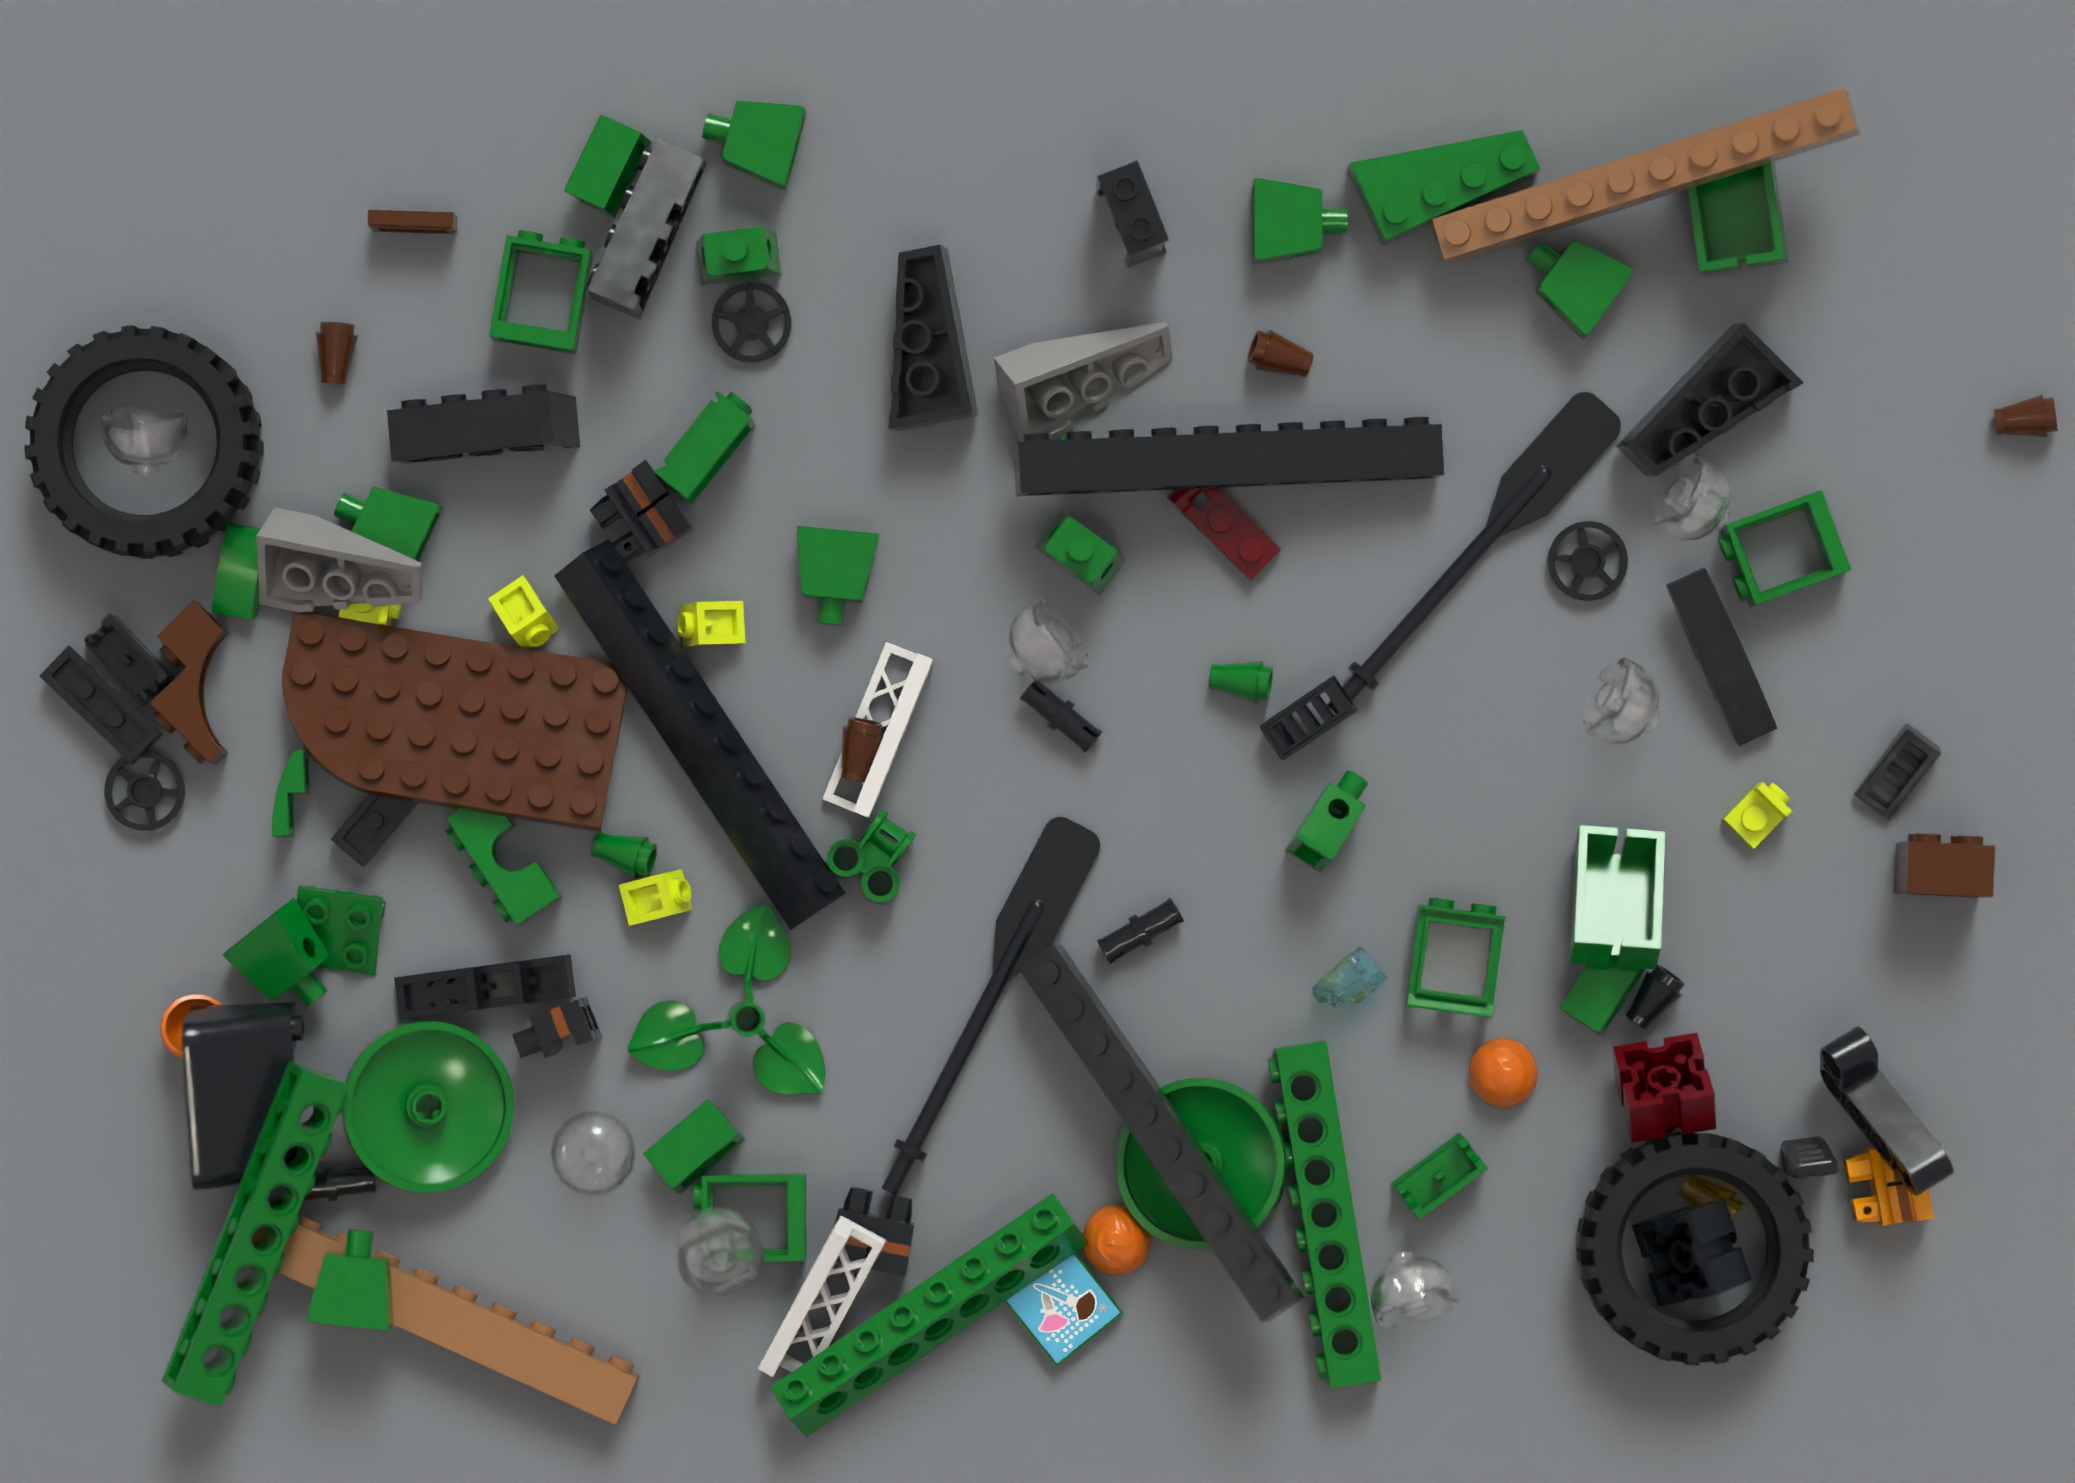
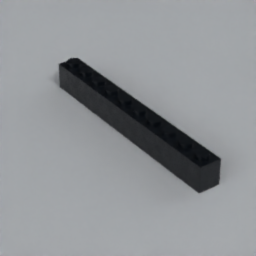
[1013,417,1444,497]
[554,539,846,931]
[1018,943,1305,1322]

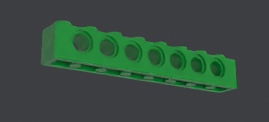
[1268,1040,1381,1388]
[161,1061,349,1407]
[770,1193,1088,1437]

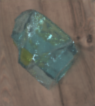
[1312,946,1388,1008]

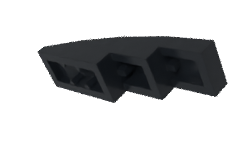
[1666,567,1777,746]
[394,954,576,1020]

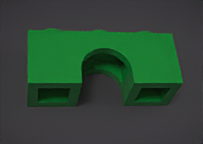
[446,809,562,926]

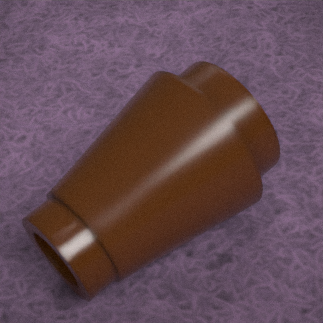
[315,322,358,384]
[1247,330,1314,377]
[1994,395,2058,437]
[841,717,884,782]

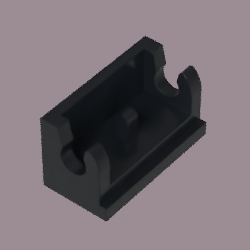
[84,614,175,707]

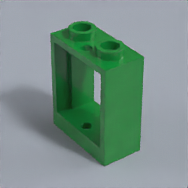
[489,230,594,354]
[1718,490,1851,607]
[693,1173,807,1262]

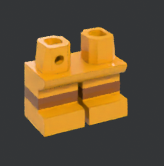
[1843,1146,1934,1226]

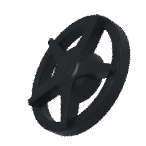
[712,283,792,363]
[1548,521,1628,601]
[104,751,185,831]

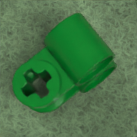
[827,810,917,904]

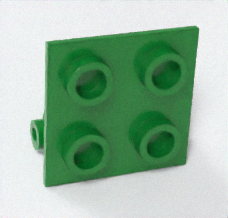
[296,885,386,975]

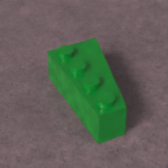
[1347,130,1540,246]

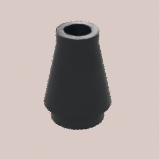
[1625,964,1685,1030]

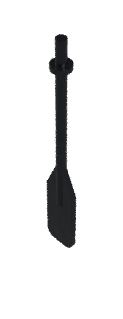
[1327,392,1621,715]
[881,817,1100,1196]

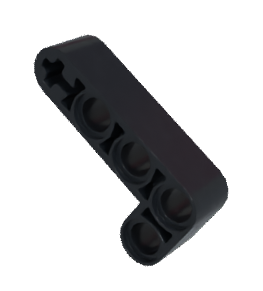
[1820,1027,1954,1196]

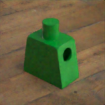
[702,101,807,191]
[1252,178,1348,264]
[696,227,782,285]
[1526,239,1635,340]
[334,487,443,561]
[1035,513,1125,595]
[797,526,880,626]
[1285,770,1368,873]
[222,897,328,1007]
[306,1229,393,1331]

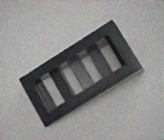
[1260,675,1358,760]
[1854,723,1941,820]
[1781,1136,1839,1179]

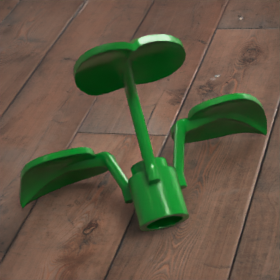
[627,905,825,1095]

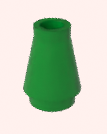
[1209,661,1273,703]
[591,832,658,878]

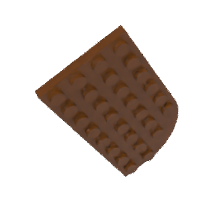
[282,612,628,832]

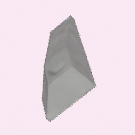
[994,322,1173,442]
[256,507,423,613]

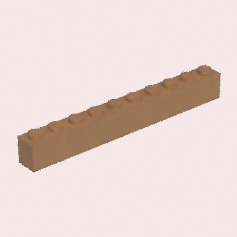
[1432,88,1861,264]
[252,1198,640,1425]

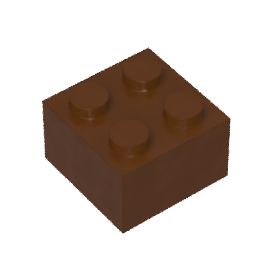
[1894,833,1995,898]

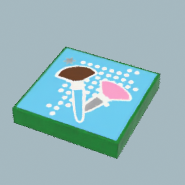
[1005,1253,1123,1366]

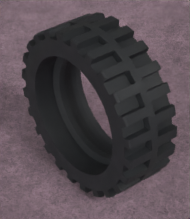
[24,325,264,559]
[1576,1132,1814,1365]

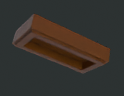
[368,210,458,234]

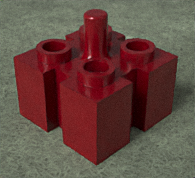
[1613,1033,1716,1143]

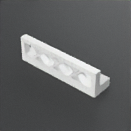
[823,642,934,818]
[758,1216,886,1377]

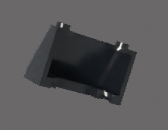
[182,1002,304,1190]

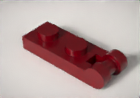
[1166,488,1281,581]

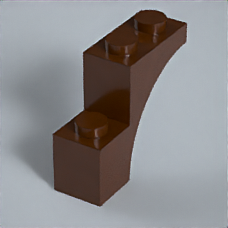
[150,601,229,765]

